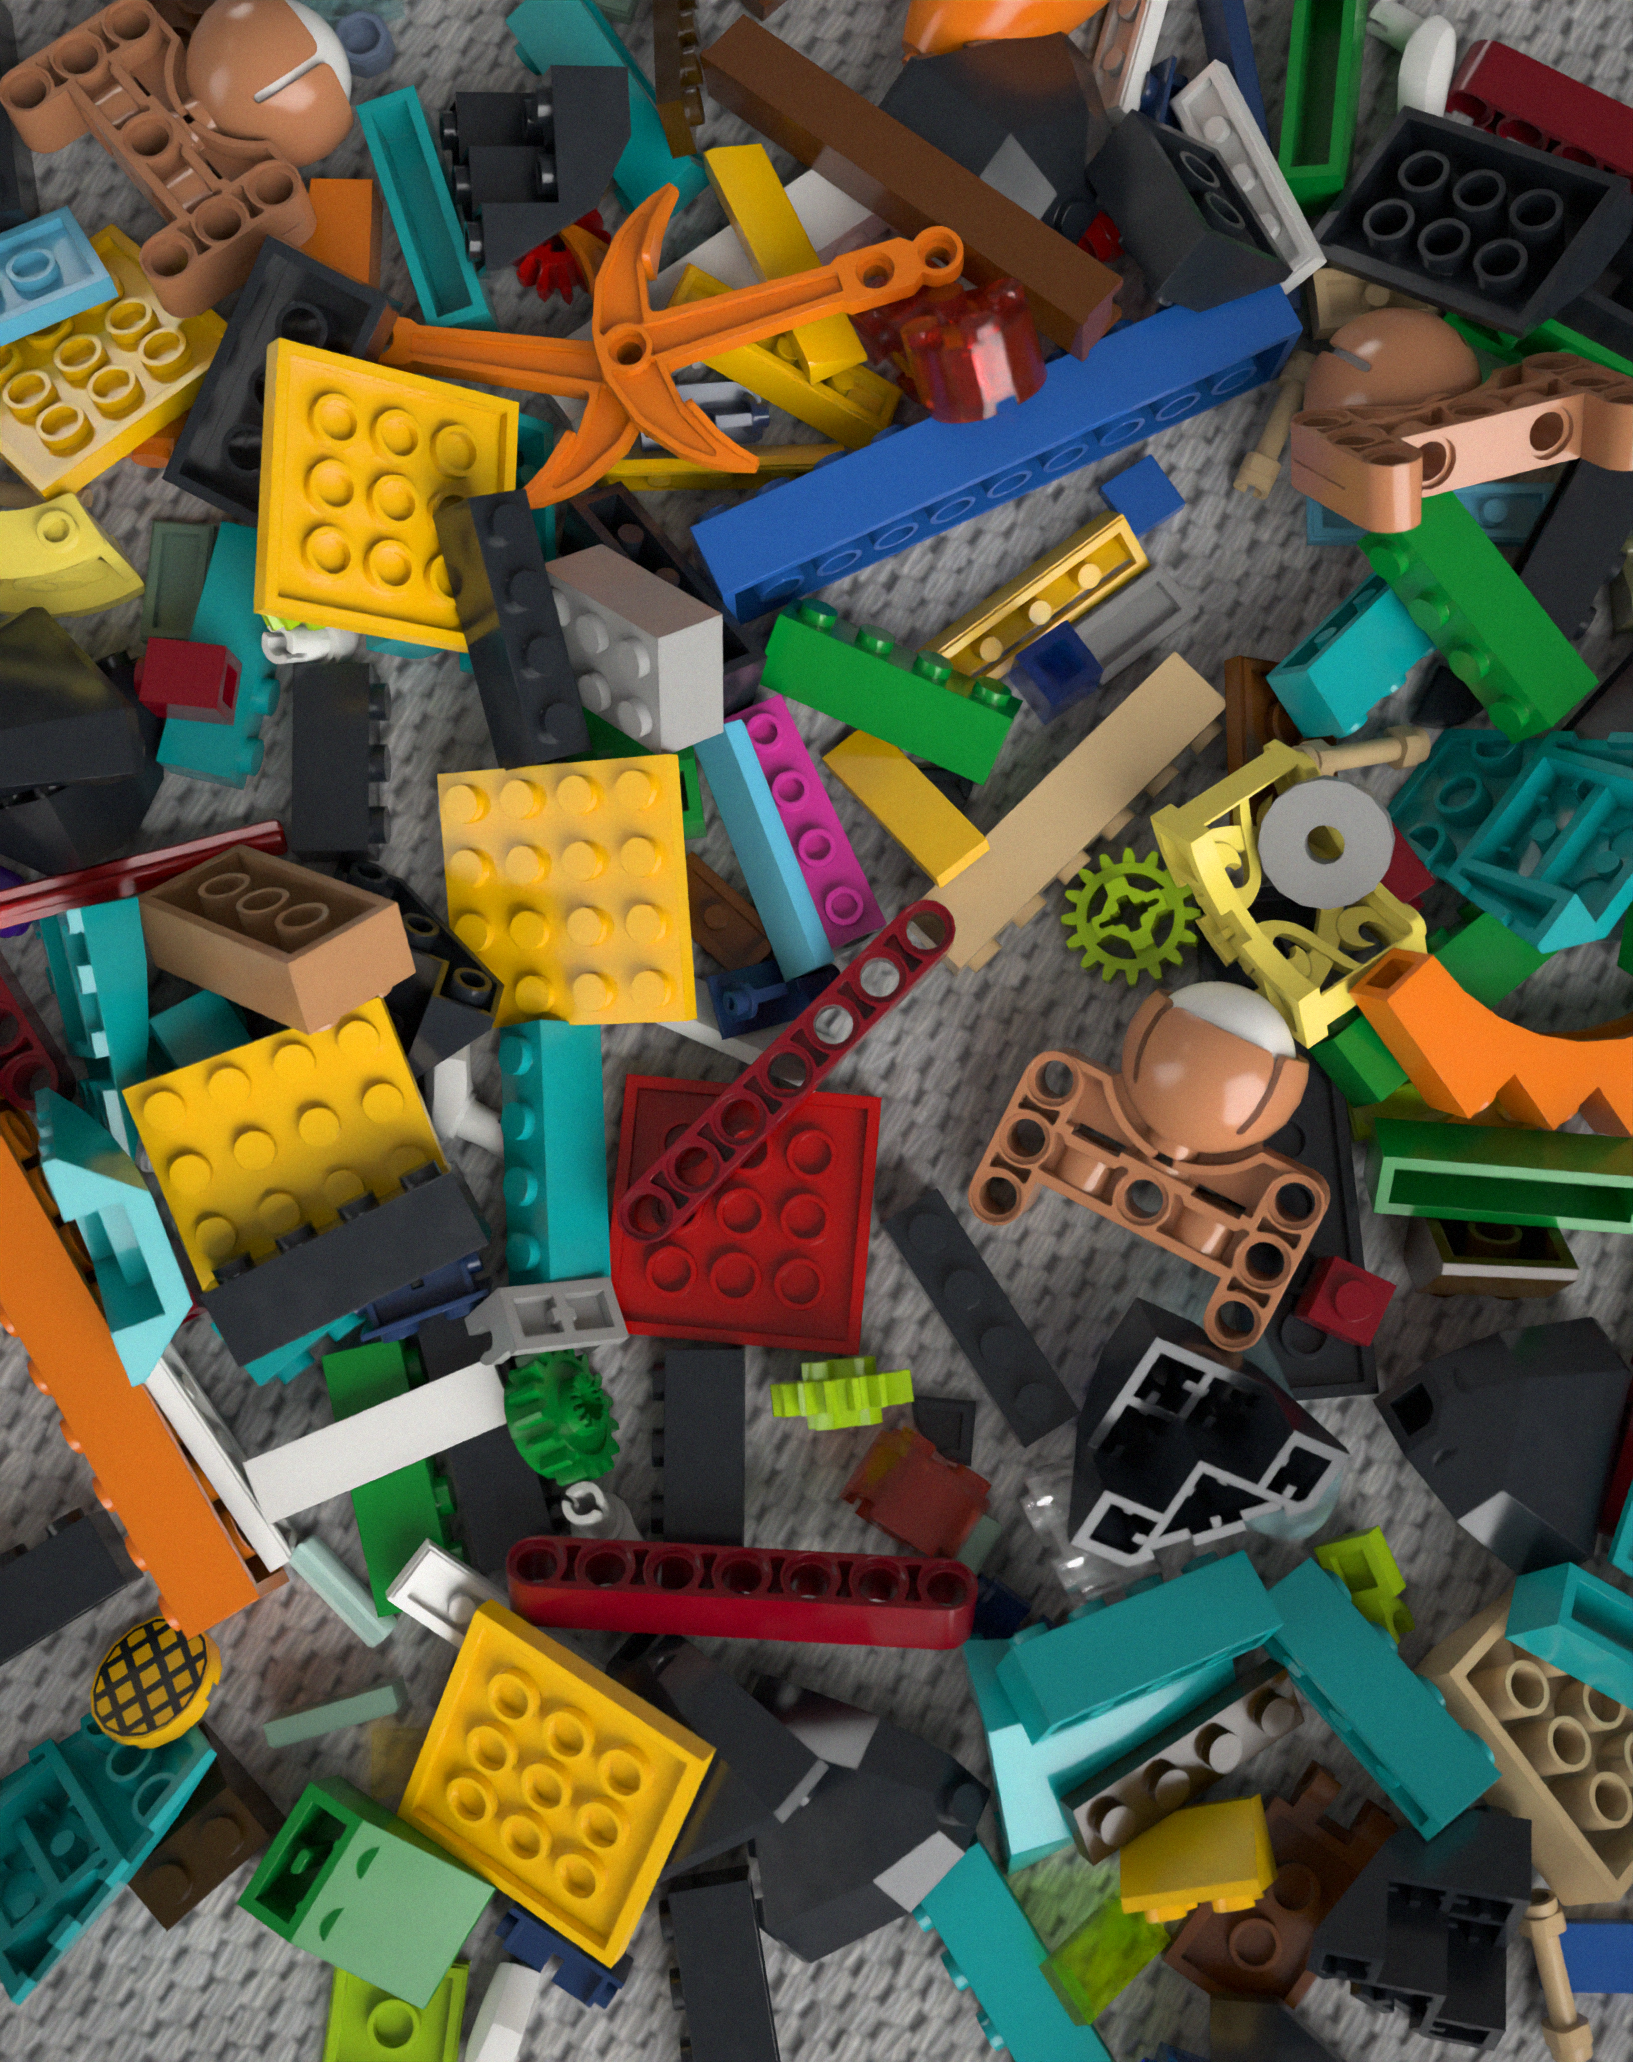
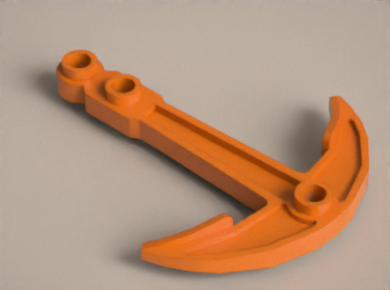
[592,183,964,473]
[377,224,642,510]

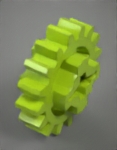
[1061,848,1202,988]
[770,1355,914,1431]

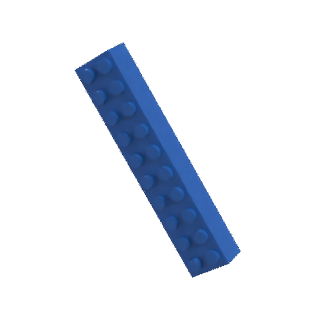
[690,283,1303,625]

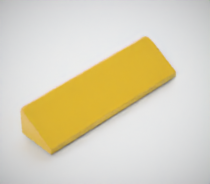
[703,143,867,385]
[664,262,904,450]
[597,443,844,492]
[915,510,1151,680]

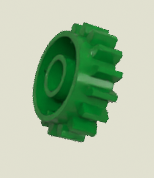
[504,1348,620,1486]

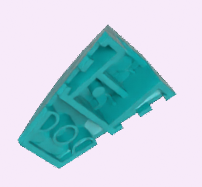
[1386,729,1633,954]
[32,897,149,1163]
[34,1087,193,1387]
[961,1633,1236,1877]
[0,1712,217,2006]

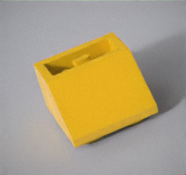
[1120,1793,1278,1923]

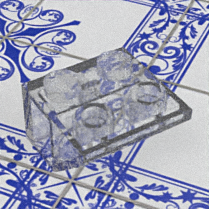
[1019,1458,1164,1609]

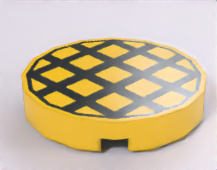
[90,1616,222,1749]

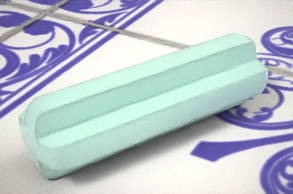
[289,1535,398,1648]

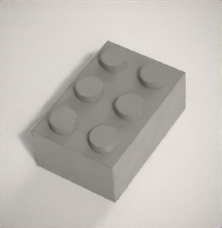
[545,544,723,755]

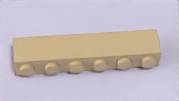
[908,651,1226,977]

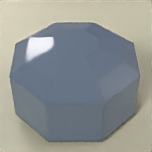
[334,10,396,79]

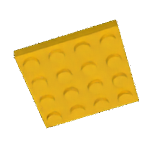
[0,223,228,502]
[253,338,519,654]
[437,754,697,1028]
[121,996,448,1339]
[396,1598,716,1969]

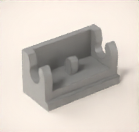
[464,1277,629,1366]

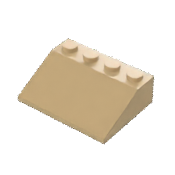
[1412,1585,1633,1906]

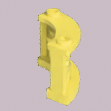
[0,493,146,618]
[1150,739,1427,1049]

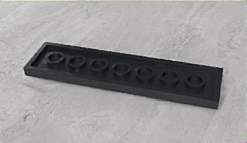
[1192,886,1379,1401]

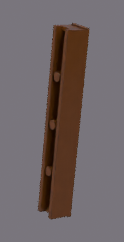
[699,14,1123,362]

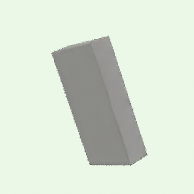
[1061,564,1199,690]

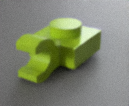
[1313,1525,1415,1645]

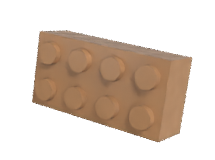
[138,844,416,1036]

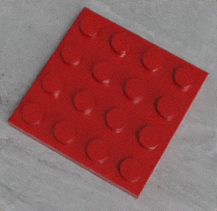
[609,1074,882,1356]

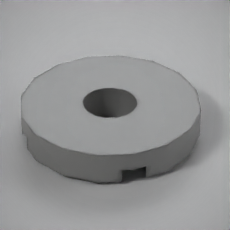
[1258,775,1395,910]

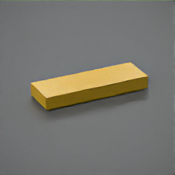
[822,729,990,889]

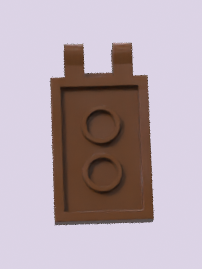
[1160,1759,1398,2010]

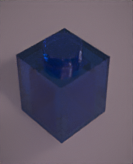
[1008,620,1104,726]

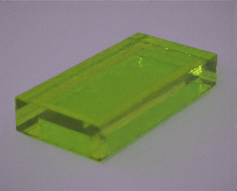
[1038,1887,1171,2026]

